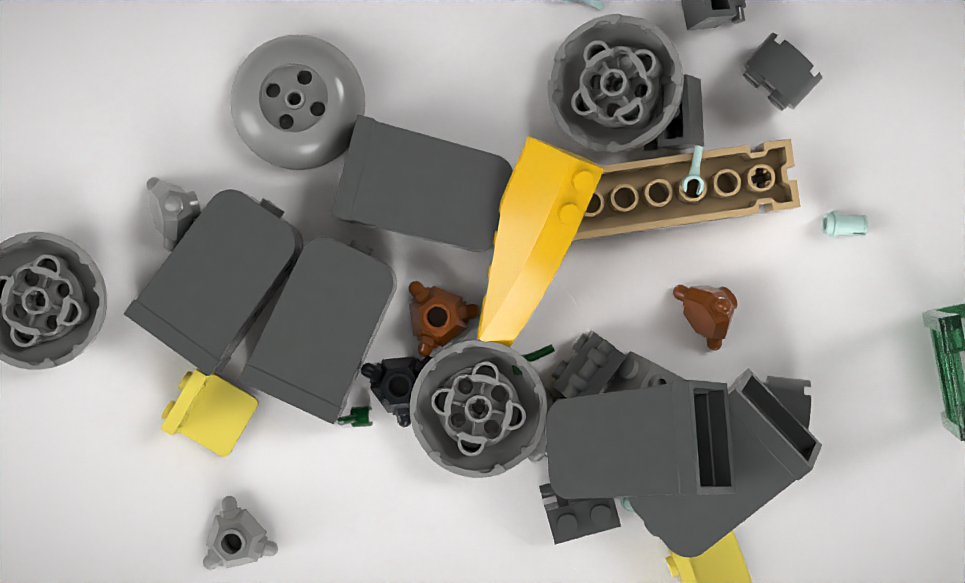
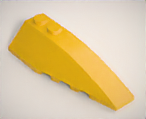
[477,136,604,347]

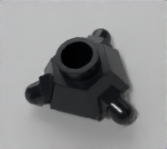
[361,356,433,427]

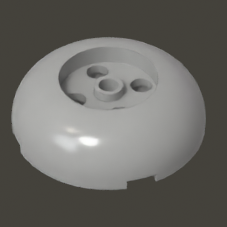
[547,14,684,153]
[230,35,366,170]
[0,232,107,370]
[410,340,547,478]

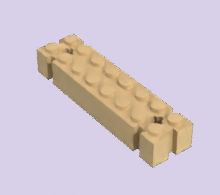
[572,139,801,241]

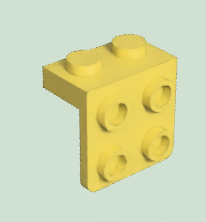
[160,368,259,457]
[665,530,752,583]

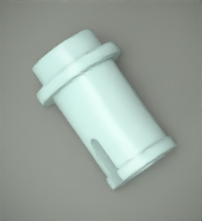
[822,211,869,237]

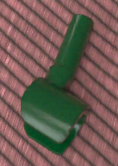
[512,344,555,375]
[337,406,373,427]

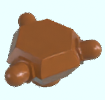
[409,281,481,357]
[673,285,738,351]

